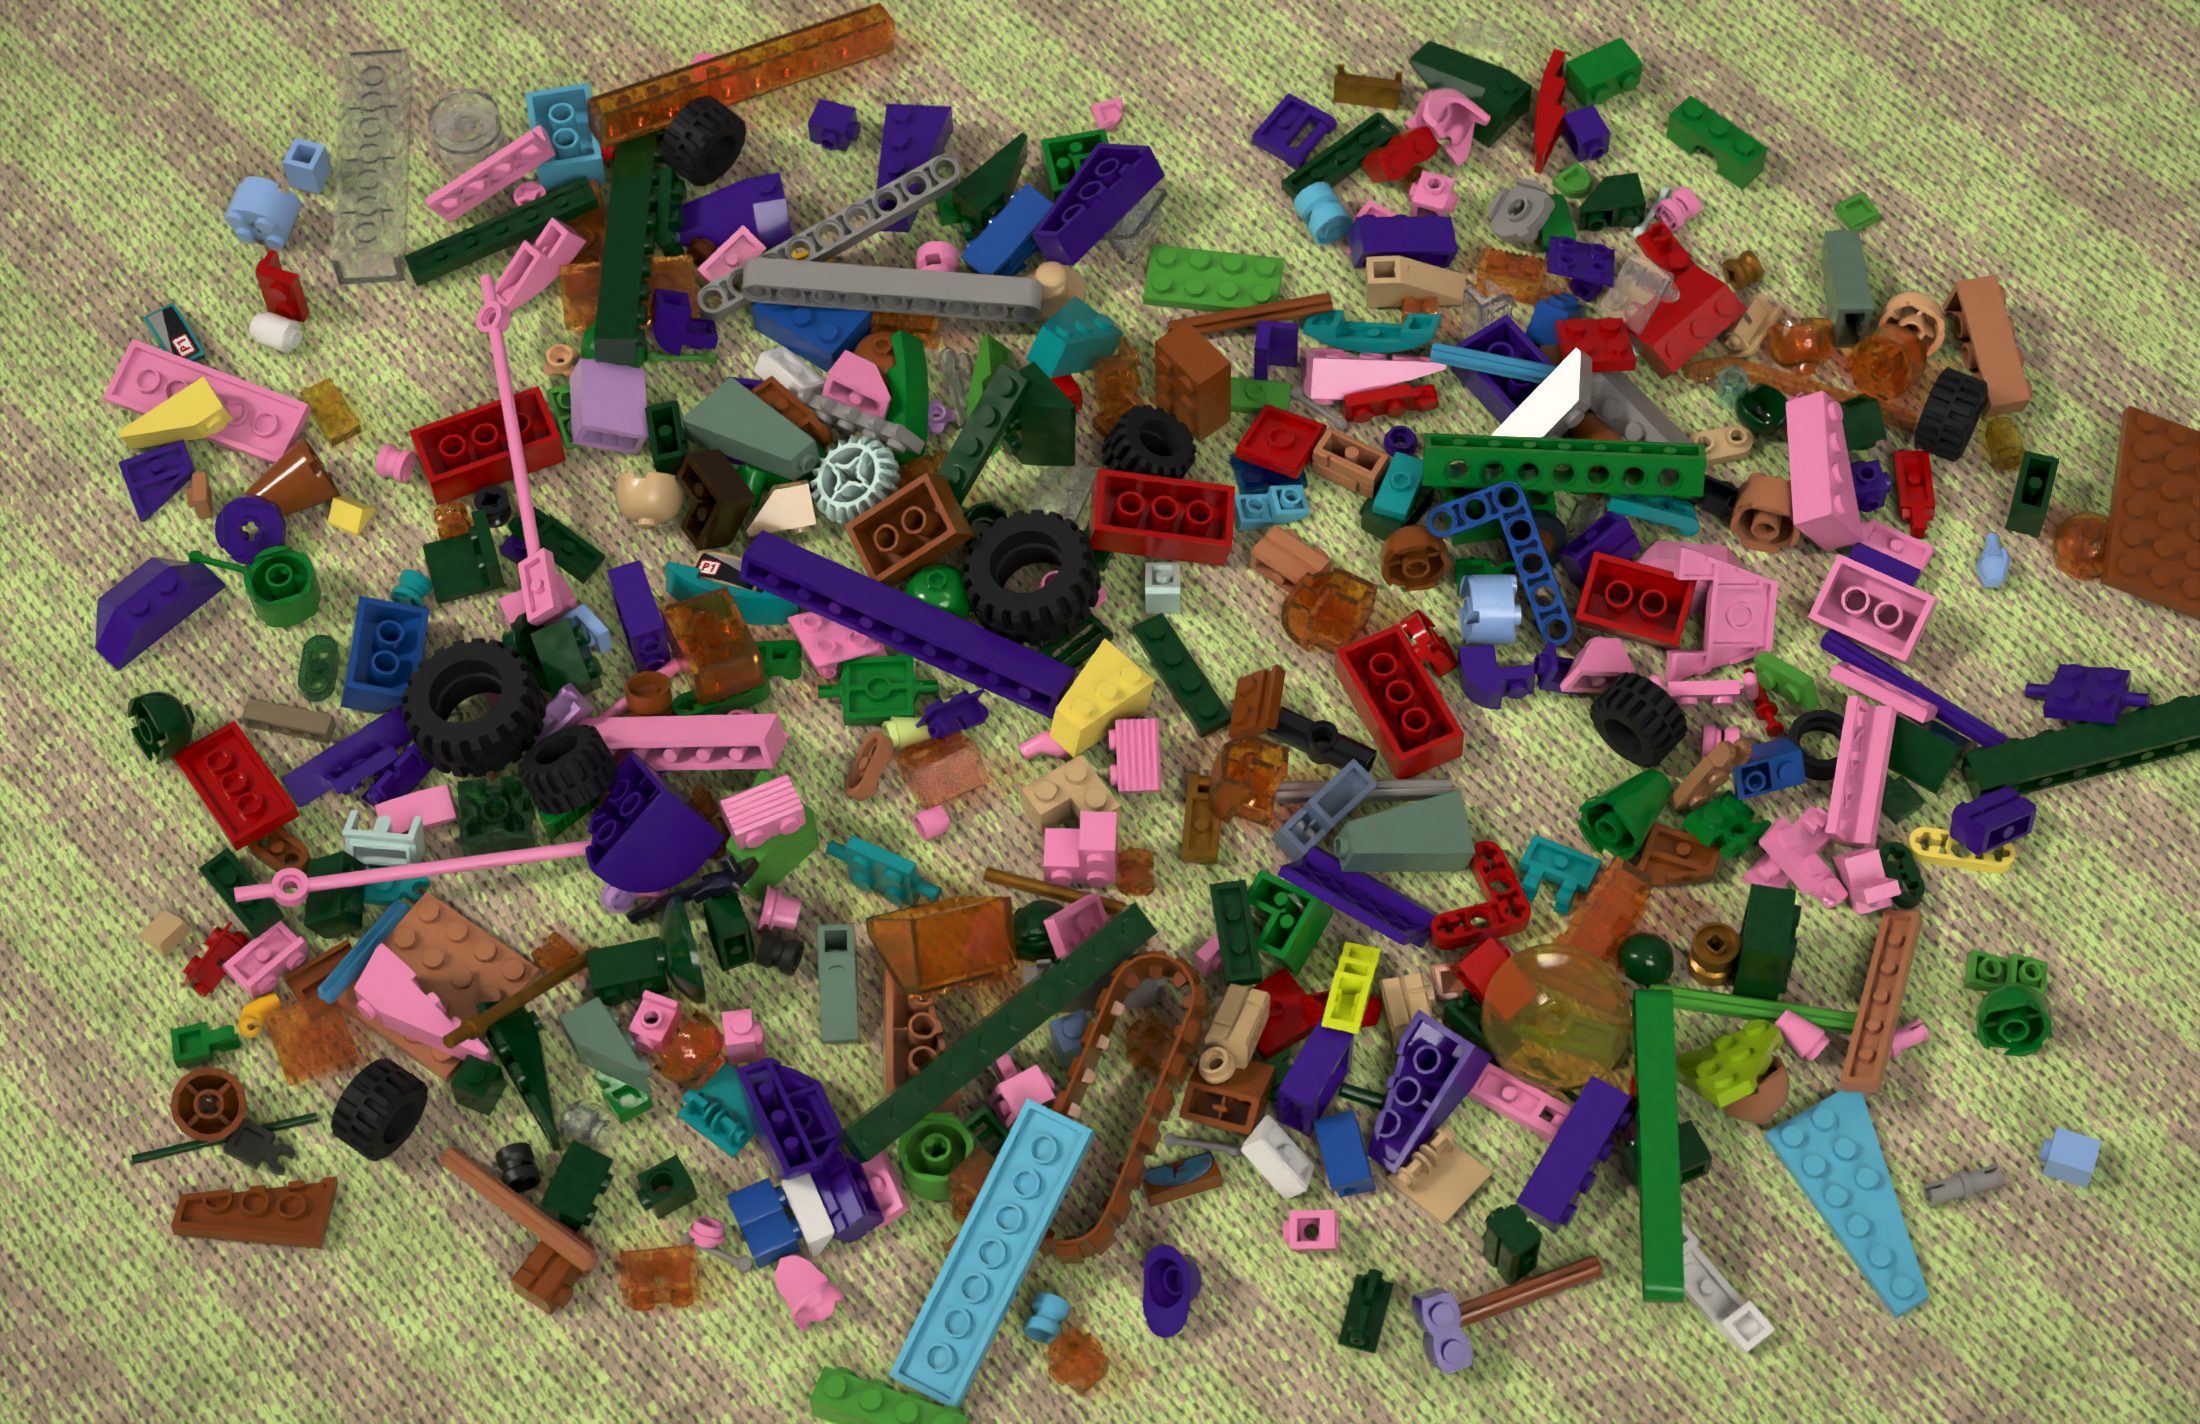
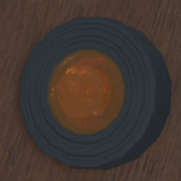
[1504,509,1568,571]

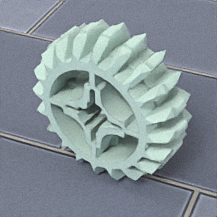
[809,435,902,526]

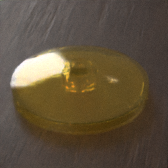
[1481,943,1632,1091]

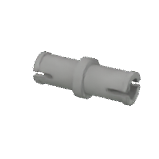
[1923,1163,2003,1207]

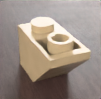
[746,479,816,538]

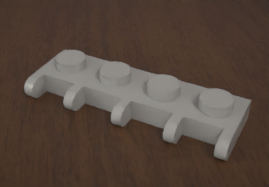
[798,388,925,454]

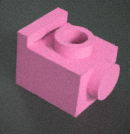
[627,990,683,1054]
[722,1008,766,1064]
[1283,1210,1340,1251]

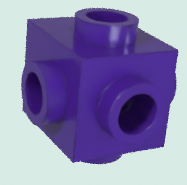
[1850,460,1891,512]

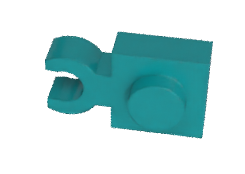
[364,866,431,906]

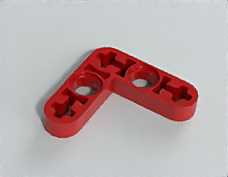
[1429,841,1531,950]

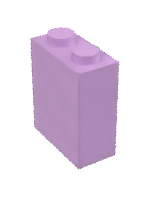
[570,358,648,454]

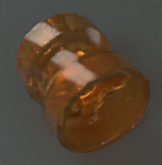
[1401,296,1438,324]
[1118,848,1155,896]

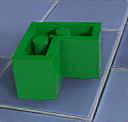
[1041,128,1109,204]
[1248,869,1334,975]

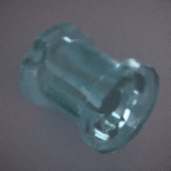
[1715,366,1749,409]

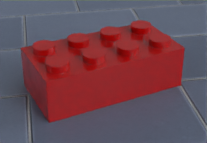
[409,386,566,506]
[1088,468,1235,566]
[1335,624,1464,779]

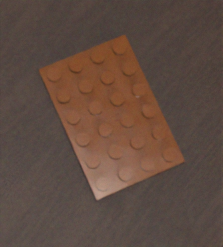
[2101,405,2200,619]

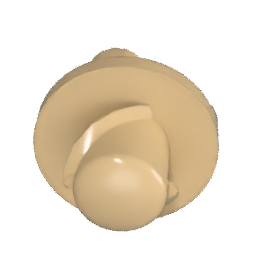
[1024,261,1086,322]

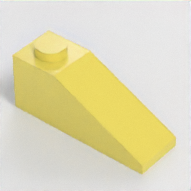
[117,376,234,449]

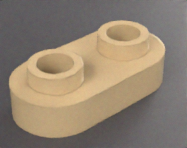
[1689,425,1754,466]

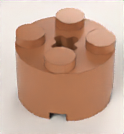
[1730,472,1801,554]

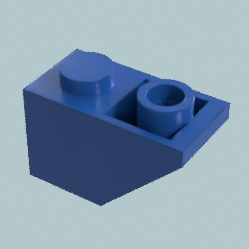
[1525,292,1587,345]
[1732,737,1806,801]

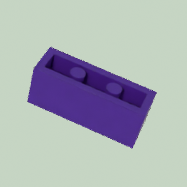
[1347,214,1458,269]

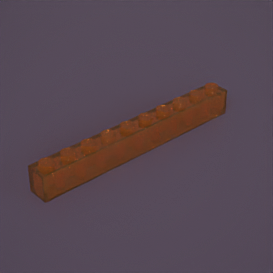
[587,2,895,149]

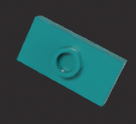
[1372,452,1423,522]

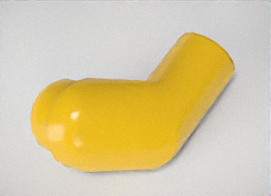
[238,990,282,1038]

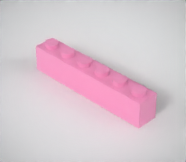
[578,714,787,771]

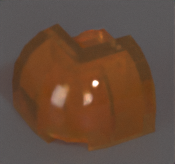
[1281,567,1378,655]
[1207,734,1289,827]

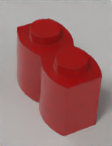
[1362,126,1440,183]

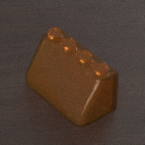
[866,896,1018,1001]

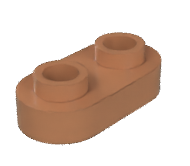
[844,731,894,801]

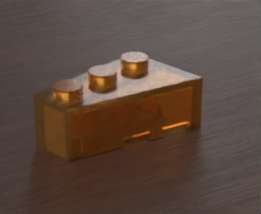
[1549,855,1653,979]

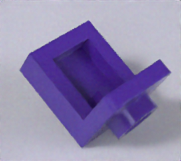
[1533,642,1581,696]

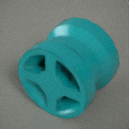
[390,569,433,607]

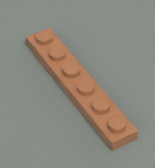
[1840,910,1923,1093]

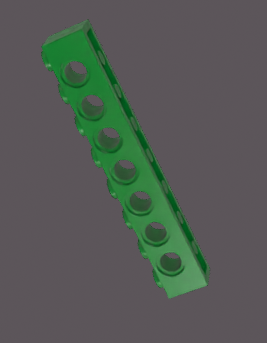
[1422,433,1706,499]

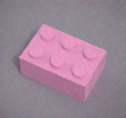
[1808,554,1938,666]

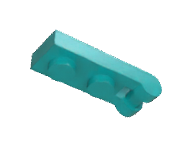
[1603,493,1700,536]

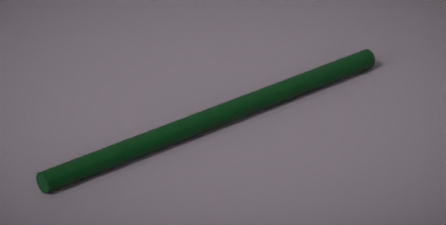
[132,1112,318,1164]

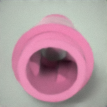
[1773,1008,1830,1062]

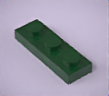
[199,848,285,939]
[1209,879,1263,988]

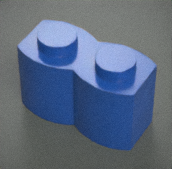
[727,1177,803,1269]

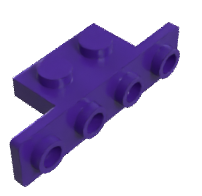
[282,705,413,807]

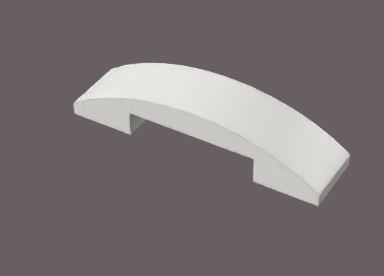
[1682,1222,1776,1354]

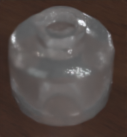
[560,1098,616,1151]

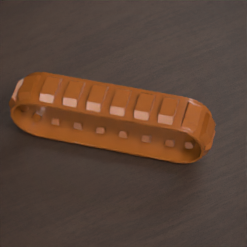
[1038,950,1208,1264]

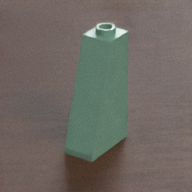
[1821,230,1873,348]
[681,377,819,482]
[1333,791,1475,872]

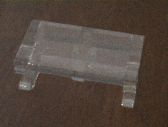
[1460,280,1514,337]

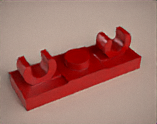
[1636,221,1696,281]

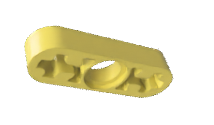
[1907,827,2015,874]

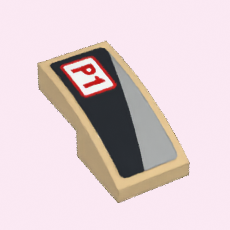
[693,550,761,592]

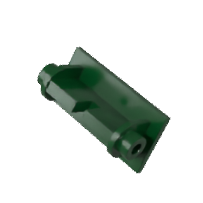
[1338,1269,1394,1354]

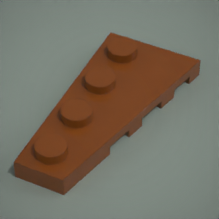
[171,1176,338,1249]

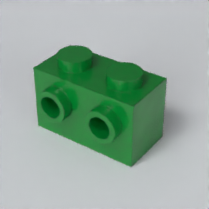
[1564,37,1643,108]

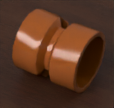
[625,671,673,717]

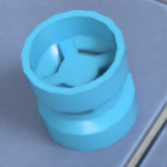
[1023,1292,1071,1345]

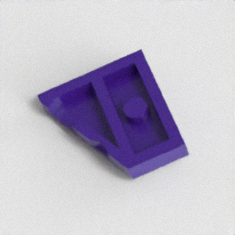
[118,440,196,523]

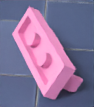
[1742,806,1832,888]

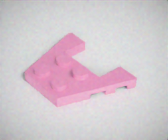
[1665,546,1778,682]

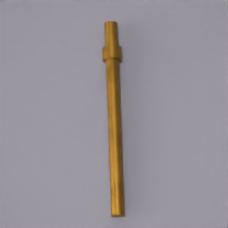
[443,946,599,1049]

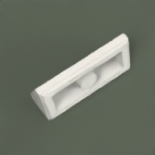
[754,346,825,398]
[1241,1115,1315,1199]
[781,1173,834,1257]

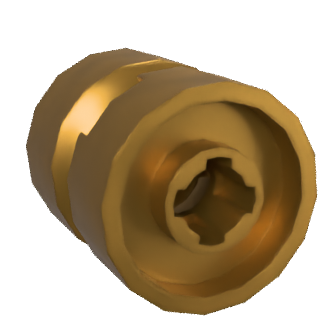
[1687,922,1740,987]

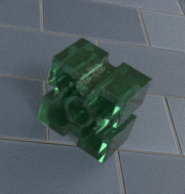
[458,775,538,857]

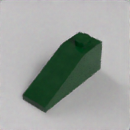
[952,132,1028,232]

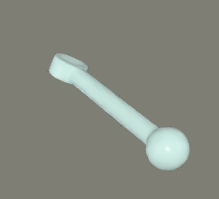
[1632,187,1671,238]

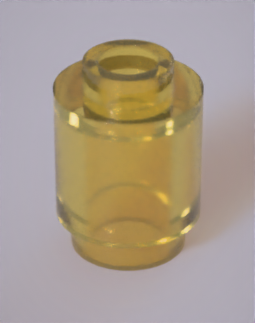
[1985,417,2025,469]

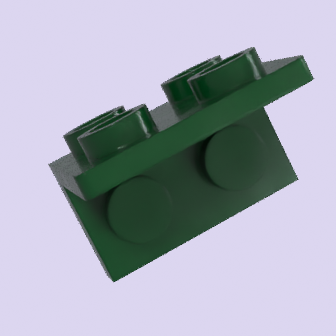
[423,509,505,604]

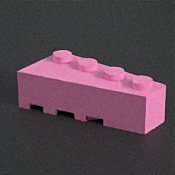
[1786,391,1864,552]

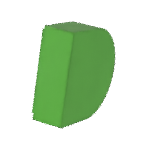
[1552,162,1592,199]

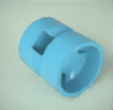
[1294,182,1352,245]

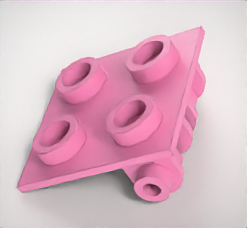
[787,611,880,679]

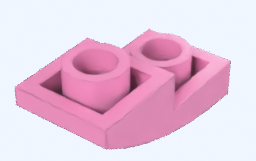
[375,784,459,834]

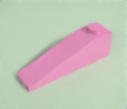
[1300,347,1446,405]

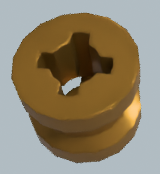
[1722,250,1764,291]

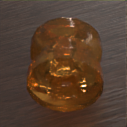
[433,502,471,540]
[531,932,578,973]

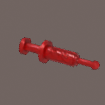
[1744,668,1784,737]

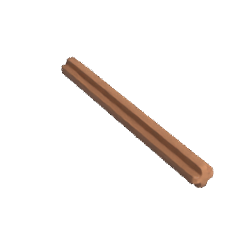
[440,1148,599,1271]

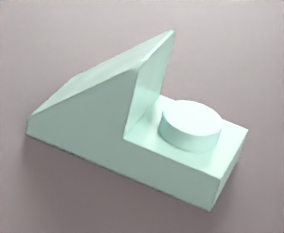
[1145,562,1181,614]

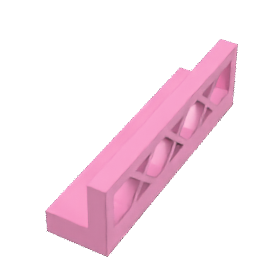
[425,125,556,222]
[1825,695,1897,848]

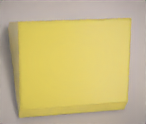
[328,496,376,536]

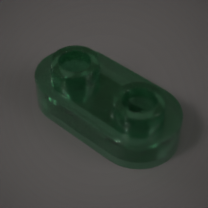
[298,635,340,702]

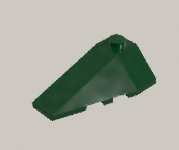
[1409,40,1532,148]

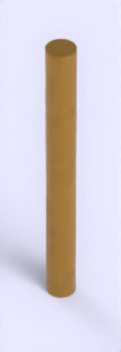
[984,867,1126,914]

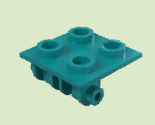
[677,1062,756,1158]

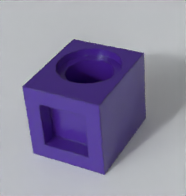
[1562,105,1611,163]

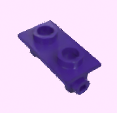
[915,689,989,740]
[361,743,435,807]

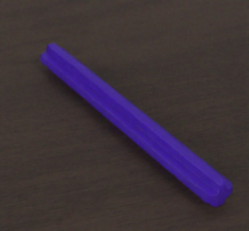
[1820,630,2008,748]

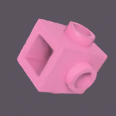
[1408,171,1458,217]

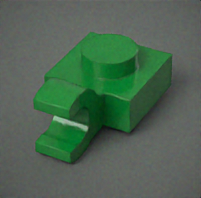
[170,1021,240,1068]

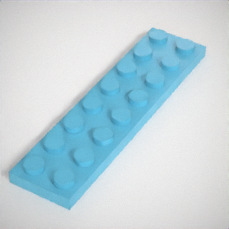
[888,1098,1096,1408]

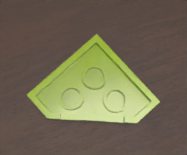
[1676,1019,1784,1109]

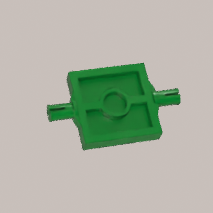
[818,655,939,726]

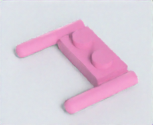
[1649,672,1759,708]

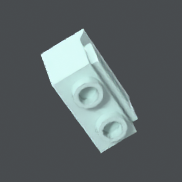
[342,810,425,868]

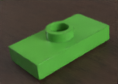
[1231,377,1292,414]

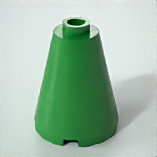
[1578,769,1672,861]

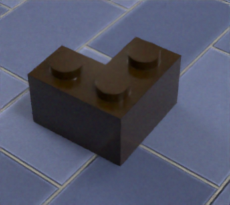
[675,449,756,551]

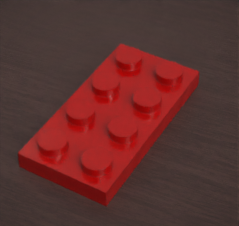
[173,721,300,851]

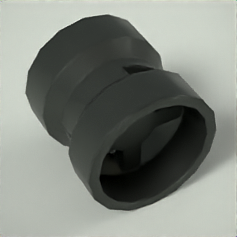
[756,930,804,976]
[495,1142,541,1194]

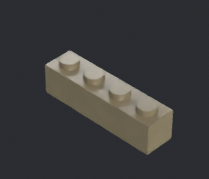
[242,699,336,744]

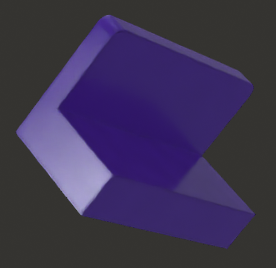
[1254,320,1299,381]

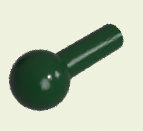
[1338,1082,1388,1111]

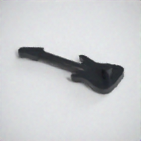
[626,853,760,924]

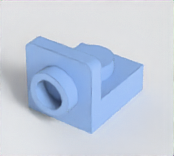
[557,603,612,655]

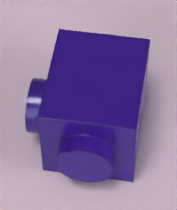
[808,98,861,152]

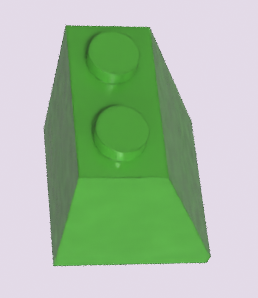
[726,769,819,902]

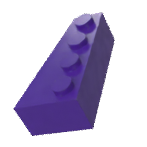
[876,104,954,233]

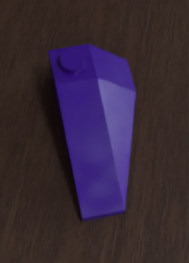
[680,172,793,252]
[1367,1010,1493,1175]

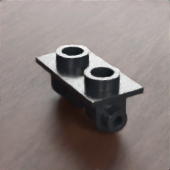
[1673,474,1738,519]

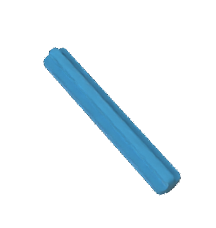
[1430,342,1558,384]
[317,900,410,1004]

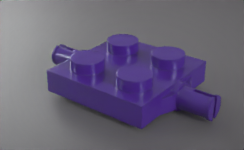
[2025,664,2150,724]

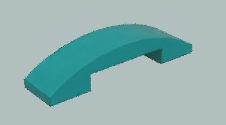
[1303,310,1442,353]
[665,561,800,625]

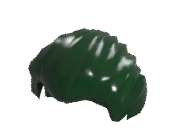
[1008,900,1064,962]

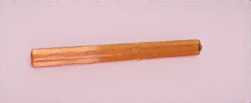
[1719,355,1918,431]

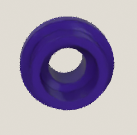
[1383,426,1418,457]

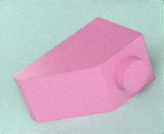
[822,350,891,420]
[1560,636,1636,693]

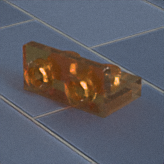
[1093,336,1142,413]

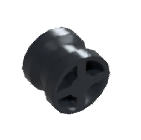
[474,486,512,528]

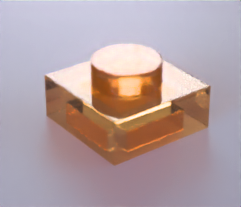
[1681,357,1726,384]

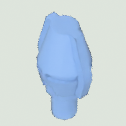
[1977,533,2010,588]

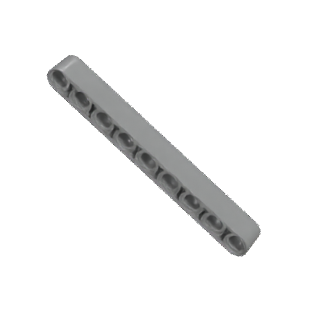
[697,154,960,321]
[741,257,1043,323]

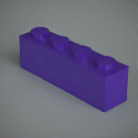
[1516,1075,1635,1233]

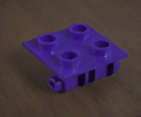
[1544,235,1615,287]

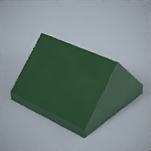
[1888,712,1971,795]

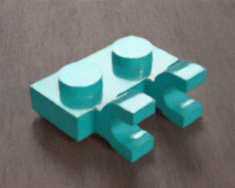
[1519,834,1602,916]

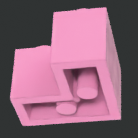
[1043,811,1118,888]

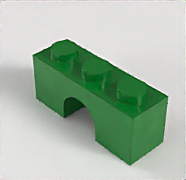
[1666,95,1767,190]

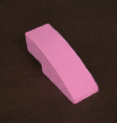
[495,217,586,312]

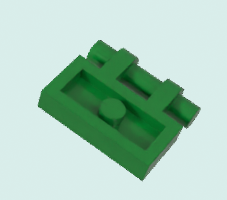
[1682,790,1772,859]

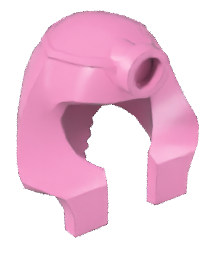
[1403,88,1490,167]

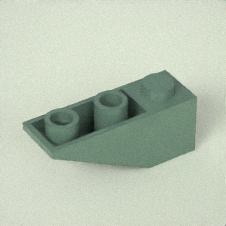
[817,923,859,1044]
[559,997,653,1094]

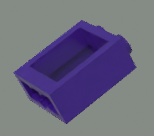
[607,560,671,673]
[1277,1018,1354,1137]

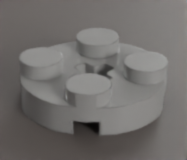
[1488,179,1555,244]

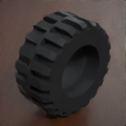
[962,509,1101,646]
[401,638,546,778]

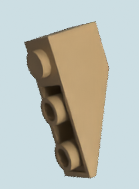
[1365,256,1467,308]

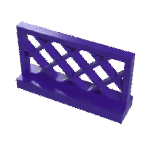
[1278,845,1439,948]

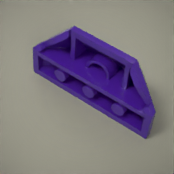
[95,557,226,671]
[736,1057,844,1181]

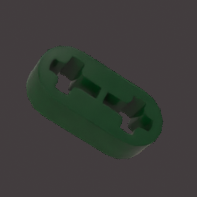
[1879,842,1925,909]

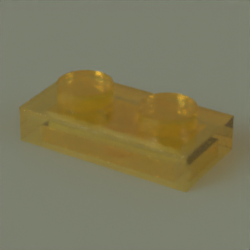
[300,378,362,447]

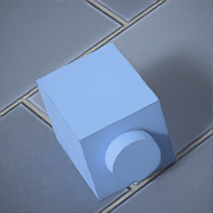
[282,138,332,194]
[1049,1009,1090,1071]
[2038,1127,2102,1188]

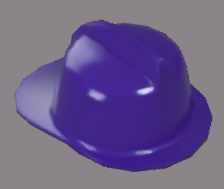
[1143,1244,1202,1338]

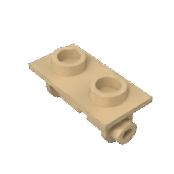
[1725,293,1784,358]

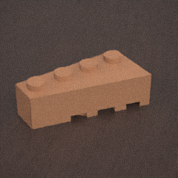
[1942,274,2033,418]
[883,958,961,1113]

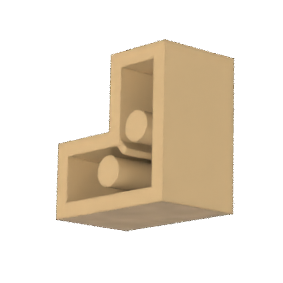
[1021,754,1122,835]

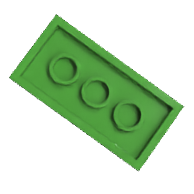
[1143,244,1284,312]

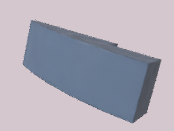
[1271,758,1379,862]

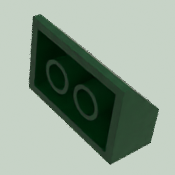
[1000,362,1076,469]

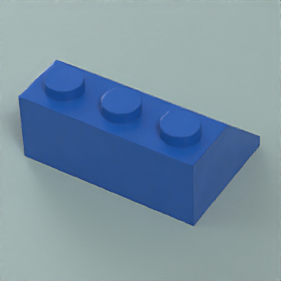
[340,596,430,713]

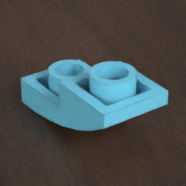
[1234,485,1310,531]

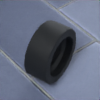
[1787,710,1844,781]

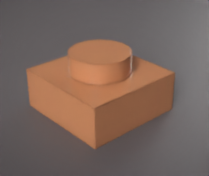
[187,471,213,519]

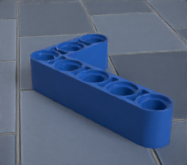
[1426,481,1574,646]

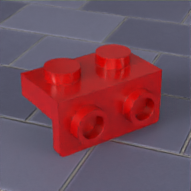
[255,249,310,323]

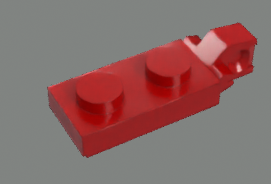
[1342,383,1439,423]
[1892,451,1935,539]

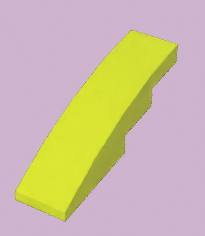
[1321,941,1381,1034]

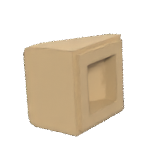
[138,910,190,957]

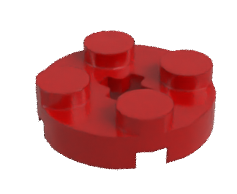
[1400,609,1458,678]

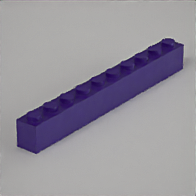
[739,530,1076,719]

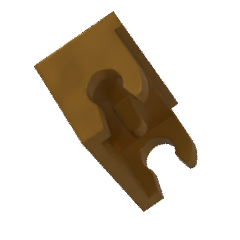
[1333,63,1403,110]

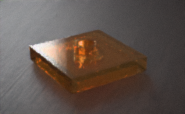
[263,996,359,1086]

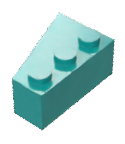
[1026,296,1124,379]

